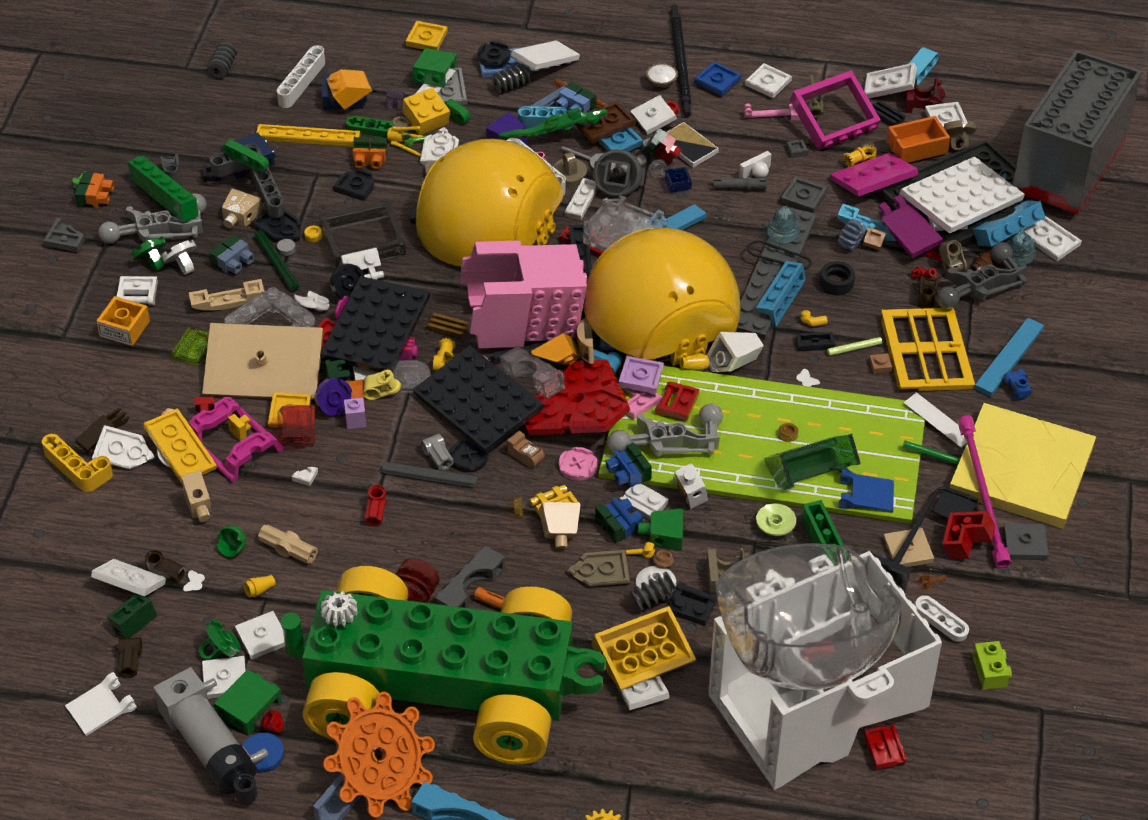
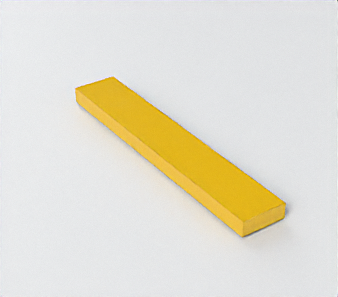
[256,124,360,147]

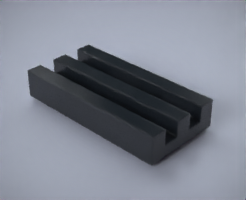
[872,100,905,126]
[795,332,835,352]

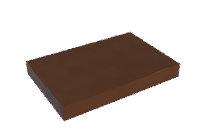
[574,102,636,143]

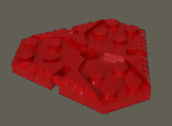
[525,359,630,435]

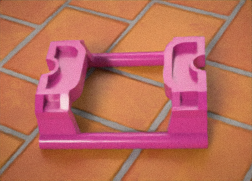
[188,397,284,482]

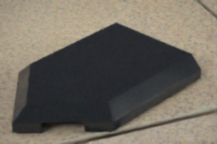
[251,209,301,240]

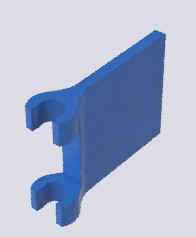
[839,469,894,513]

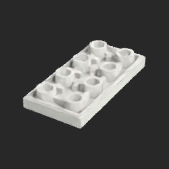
[511,41,580,71]

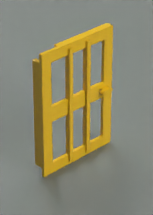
[881,308,975,391]

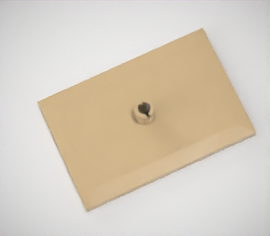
[202,323,323,401]

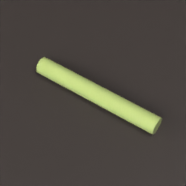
[827,337,882,356]

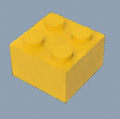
[402,87,450,135]

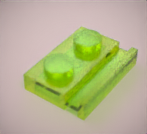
[172,327,209,364]

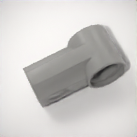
[421,434,454,471]

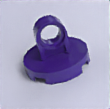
[315,377,352,416]

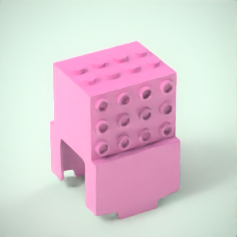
[460,241,587,348]

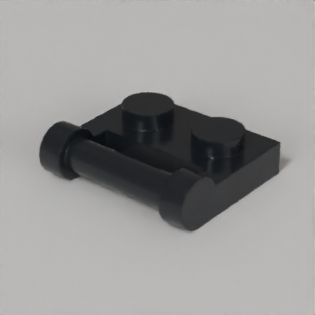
[668,581,718,626]

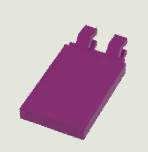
[878,195,943,258]

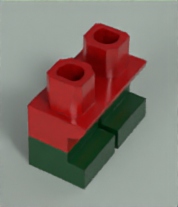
[642,128,682,164]

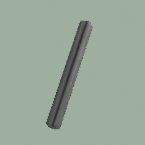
[382,462,478,488]

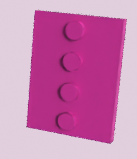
[830,153,918,197]

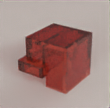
[277,405,315,445]

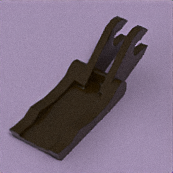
[76,408,129,453]

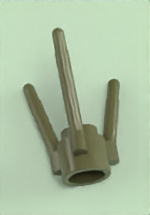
[808,75,824,118]

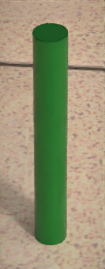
[902,440,961,465]

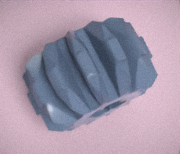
[838,219,866,251]

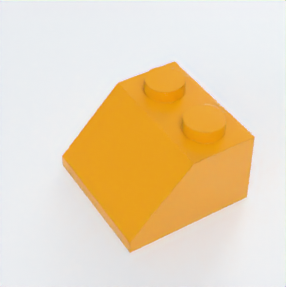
[327,69,372,110]
[531,333,582,366]

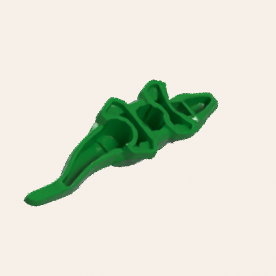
[498,107,607,138]

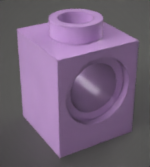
[344,398,366,429]

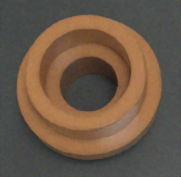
[653,550,674,568]

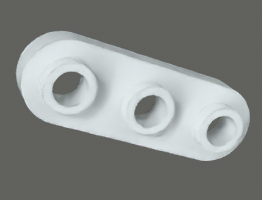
[915,596,969,642]

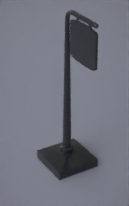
[872,486,978,595]

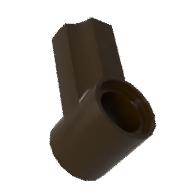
[145,550,186,583]
[118,637,142,678]

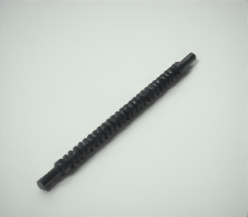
[671,4,691,117]

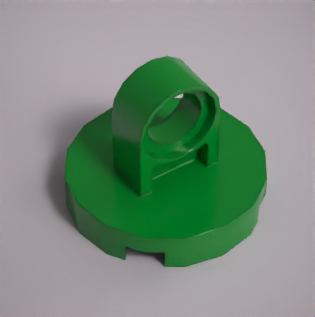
[131,236,166,272]
[199,620,241,660]

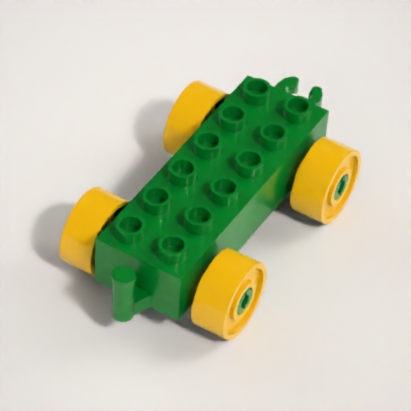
[281,566,607,765]

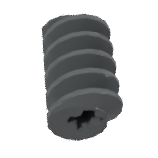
[207,42,237,79]
[493,64,530,94]
[630,571,676,611]

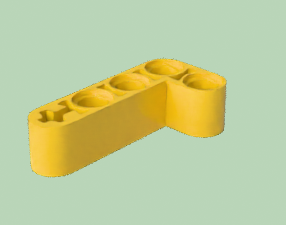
[42,434,113,492]

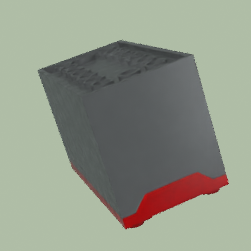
[1013,50,1142,215]

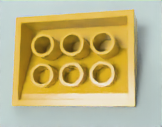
[591,606,696,690]

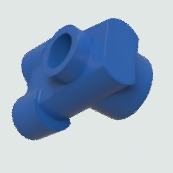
[1003,369,1032,400]

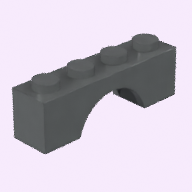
[435,546,505,608]

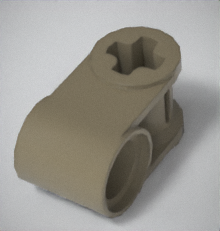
[939,240,967,275]

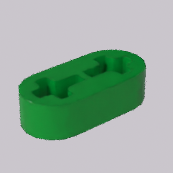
[444,99,471,124]

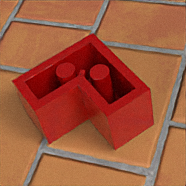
[942,511,995,559]

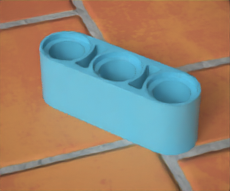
[908,47,939,85]
[518,106,567,130]

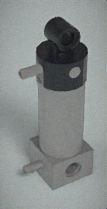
[153,667,268,804]

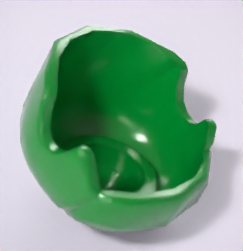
[216,525,246,558]

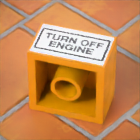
[96,296,150,346]

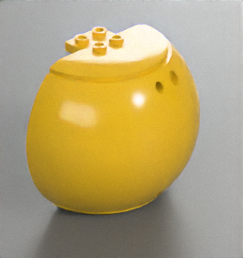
[416,139,564,267]
[583,228,741,366]

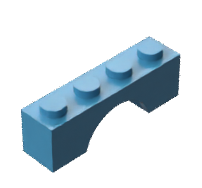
[973,201,1045,246]

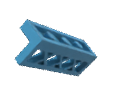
[756,261,806,327]

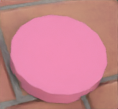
[559,447,597,481]

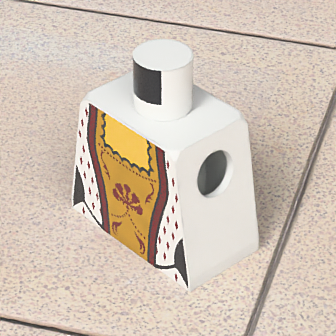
[673,463,708,510]

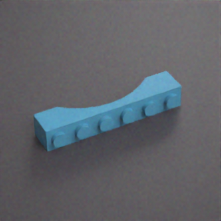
[411,782,515,820]

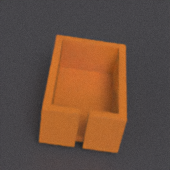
[886,116,950,163]

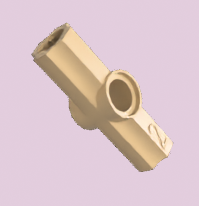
[258,525,318,564]

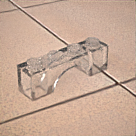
[500,346,565,398]

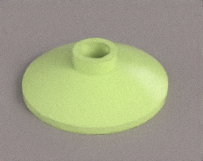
[756,504,796,536]

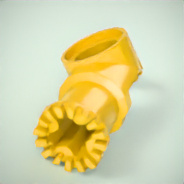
[843,145,876,167]
[433,338,456,372]

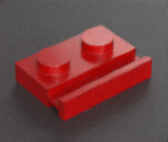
[864,724,907,769]

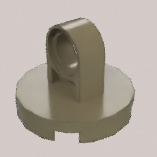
[944,120,976,151]
[553,152,587,187]

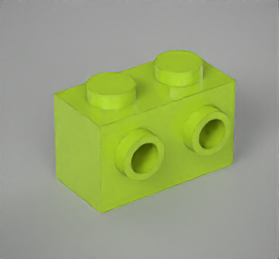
[972,641,1012,690]

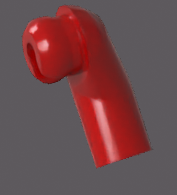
[911,267,937,280]

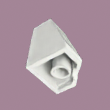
[707,332,764,372]

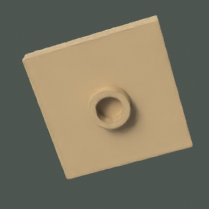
[883,528,934,567]

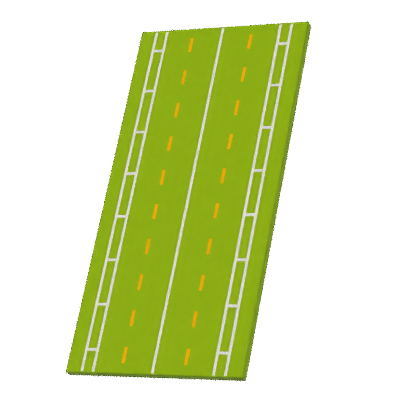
[599,366,925,524]

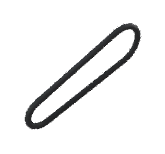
[747,240,812,269]

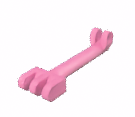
[744,104,800,120]

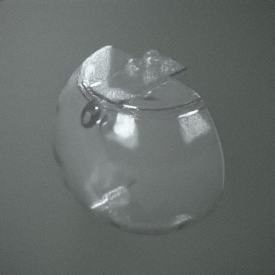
[715,543,902,690]

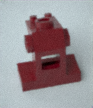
[905,77,946,113]

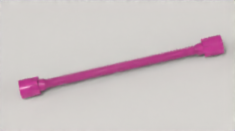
[957,415,1011,568]

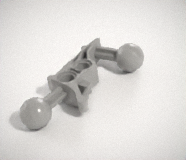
[98,193,207,244]
[607,403,723,456]

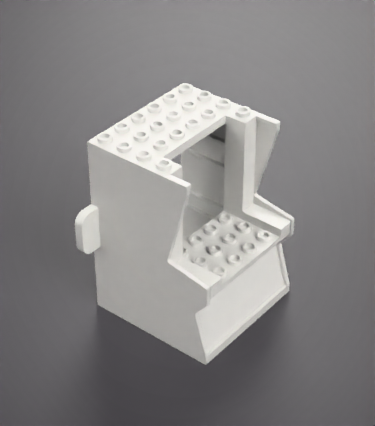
[708,551,942,790]

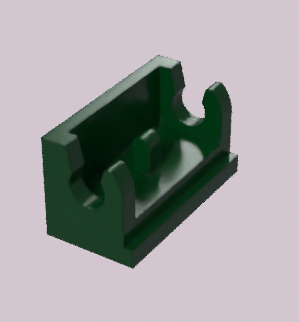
[324,360,350,379]
[107,593,157,638]

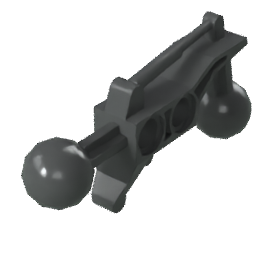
[936,242,1027,309]

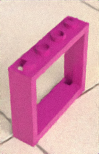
[789,70,881,150]

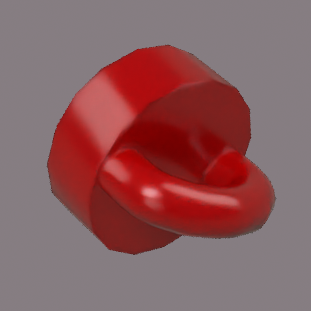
[262,709,284,733]

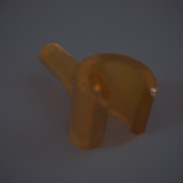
[920,574,947,590]

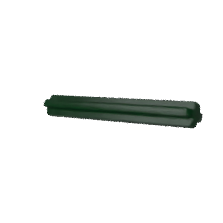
[255,230,300,292]

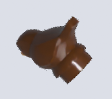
[970,252,997,271]

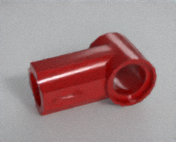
[364,485,387,527]

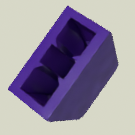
[486,112,528,145]

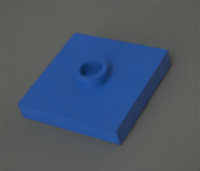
[694,61,741,96]

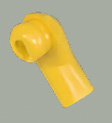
[800,310,828,327]

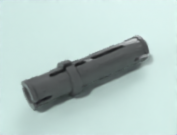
[714,177,767,191]

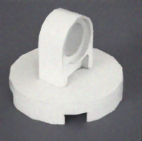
[161,240,196,275]

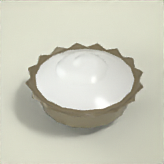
[646,63,678,87]

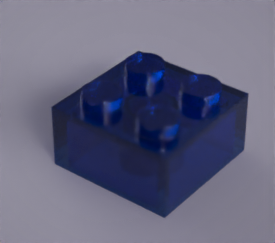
[664,167,692,193]

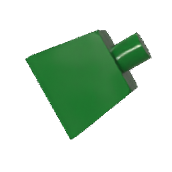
[638,509,683,551]

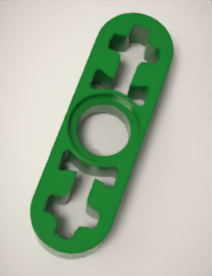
[346,116,394,138]
[222,140,269,172]

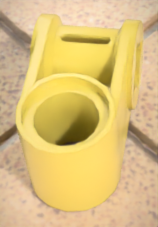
[363,370,401,400]

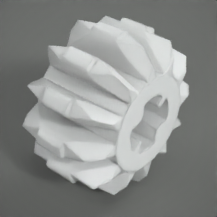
[321,591,357,628]

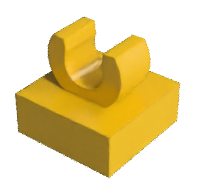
[228,414,251,441]

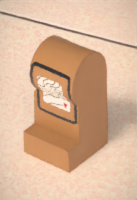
[507,431,545,468]

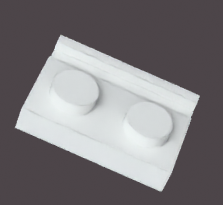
[619,483,668,521]

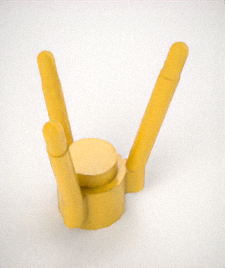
[387,126,423,157]

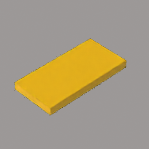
[143,408,217,483]

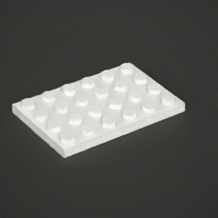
[900,157,1025,233]

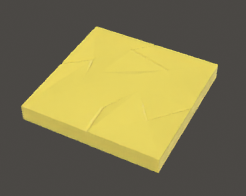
[949,403,1096,529]

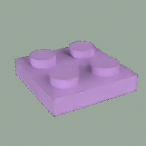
[618,356,664,394]

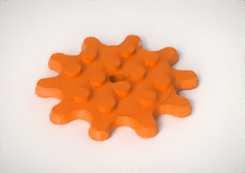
[322,692,435,817]

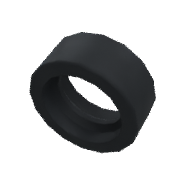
[820,261,855,295]

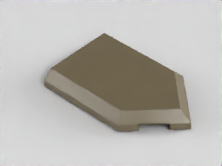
[567,550,630,587]

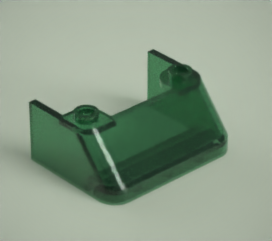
[764,434,861,490]

